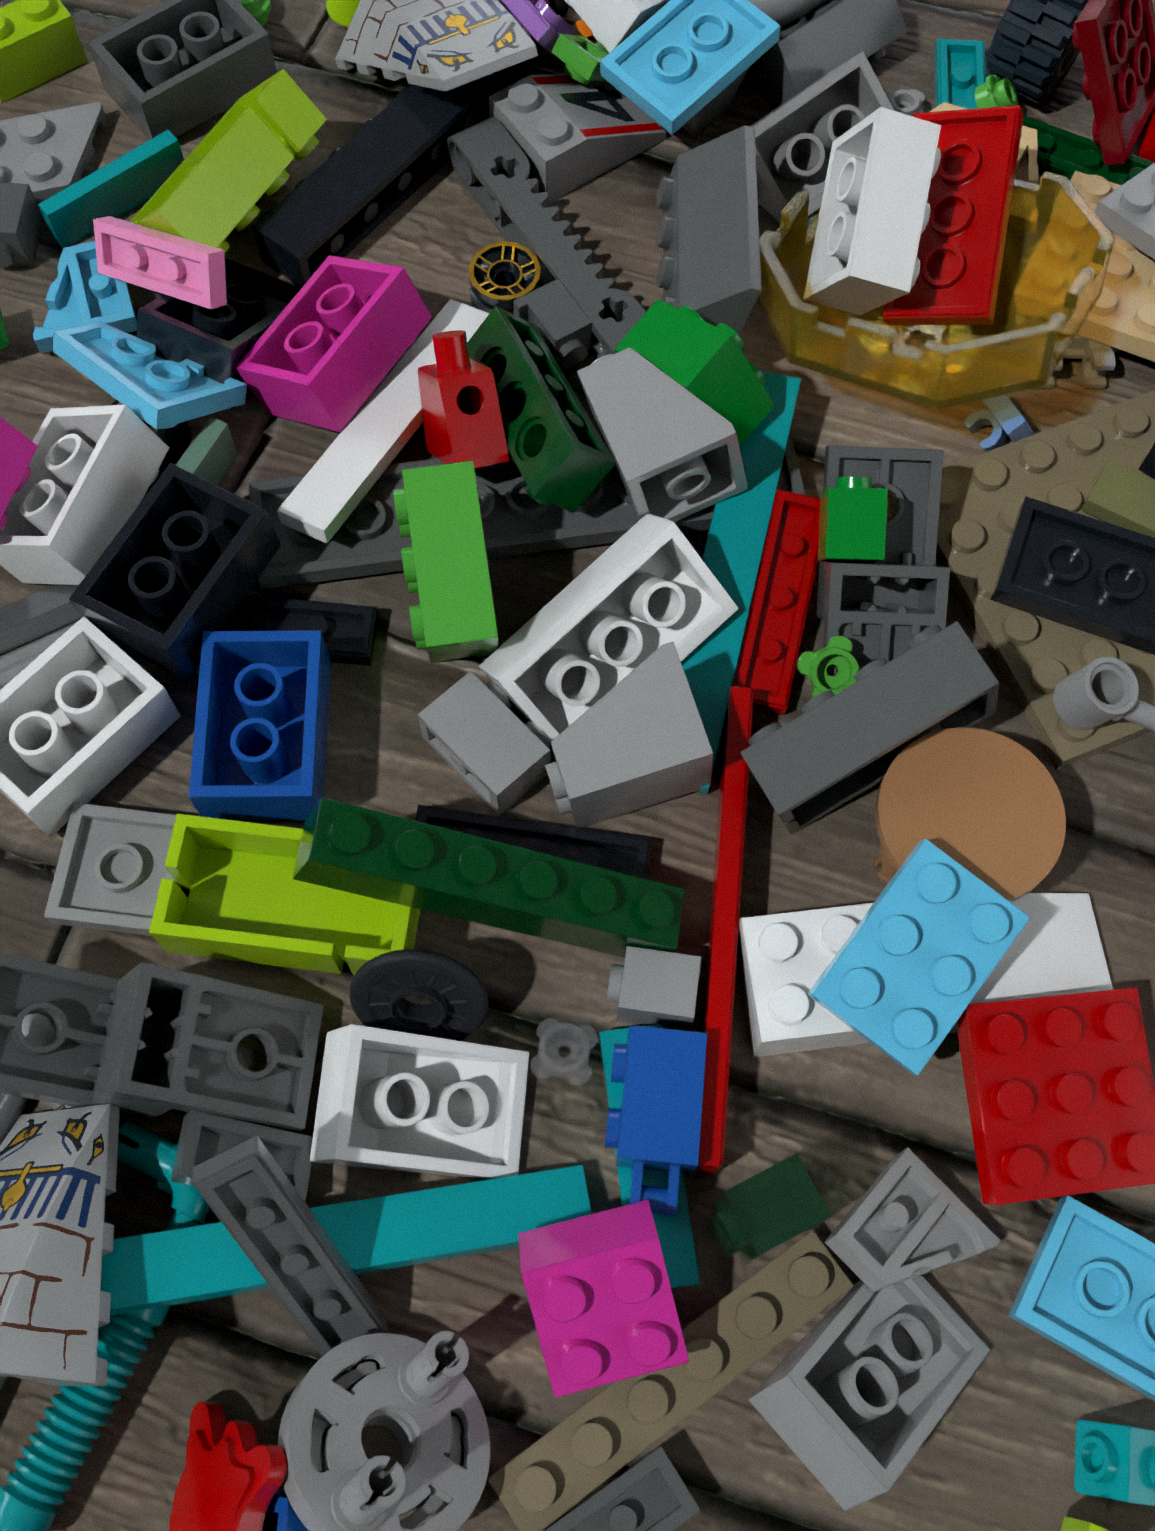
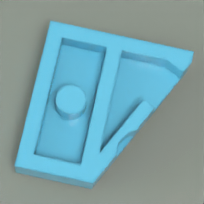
[33,241,137,354]

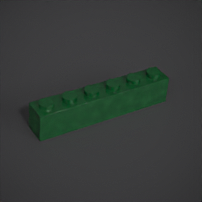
[293,797,684,958]

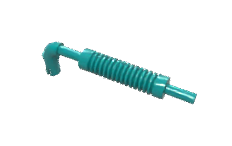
[0,1120,210,1531]

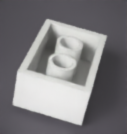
[803,106,941,315]
[0,404,169,585]
[0,616,180,838]

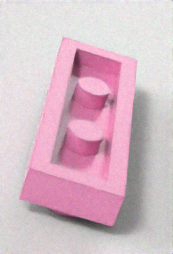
[93,216,227,309]

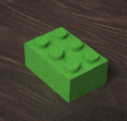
[393,461,498,663]

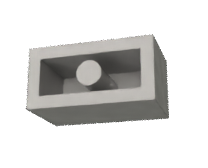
[418,671,551,816]

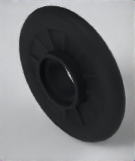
[350,949,488,1041]

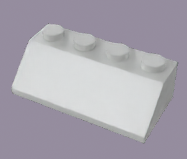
[479,513,739,746]

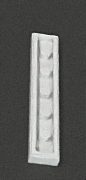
[277,299,489,543]

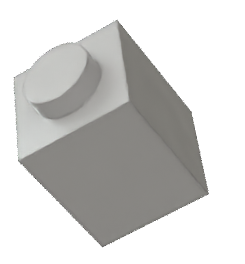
[606,946,701,1031]

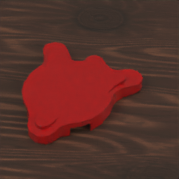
[169,1401,288,1531]

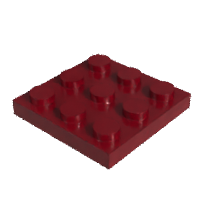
[1072,0,1155,166]

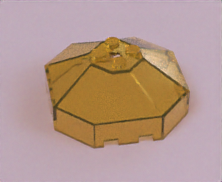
[757,171,1115,410]

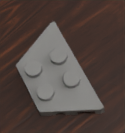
[0,101,107,206]

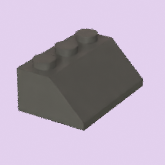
[743,0,908,106]

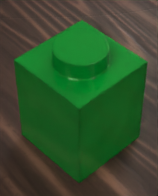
[818,477,888,562]

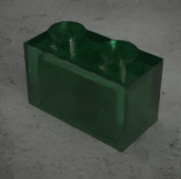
[710,1153,831,1266]

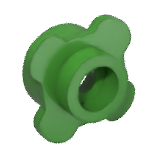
[797,635,863,697]

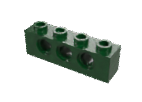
[467,305,616,512]

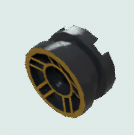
[468,241,541,314]

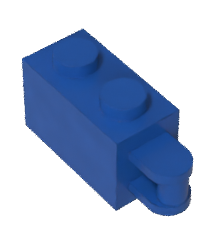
[605,1025,707,1216]

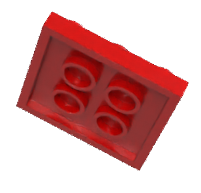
[956,987,1155,1205]

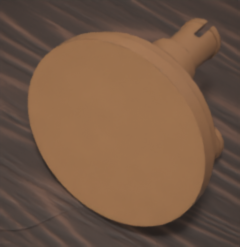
[874,727,1066,902]

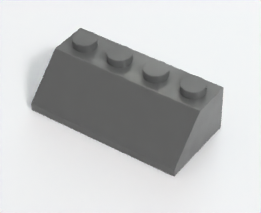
[656,125,761,335]

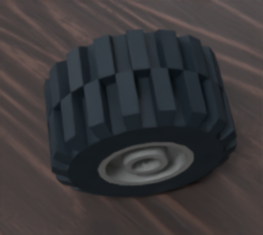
[985,0,1088,104]

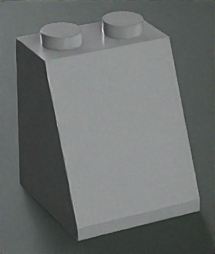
[577,347,748,522]
[545,642,713,828]

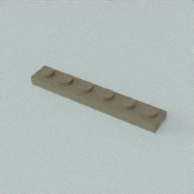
[487,1230,853,1531]

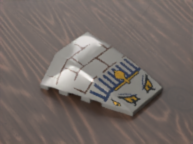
[335,0,538,91]
[0,1104,120,1386]

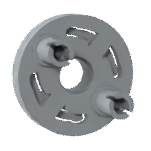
[278,1331,490,1531]

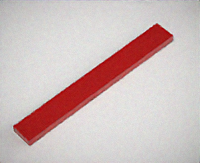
[694,686,754,1175]

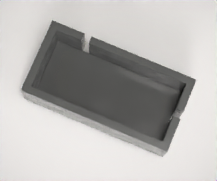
[740,621,999,835]

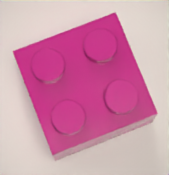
[518,1200,689,1398]

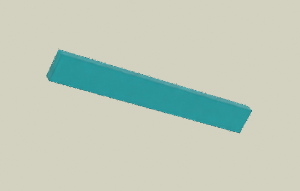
[681,370,801,794]
[100,1165,592,1315]

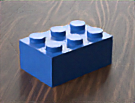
[189,630,331,822]

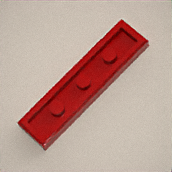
[732,489,820,715]

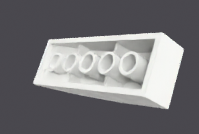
[736,893,1113,1057]

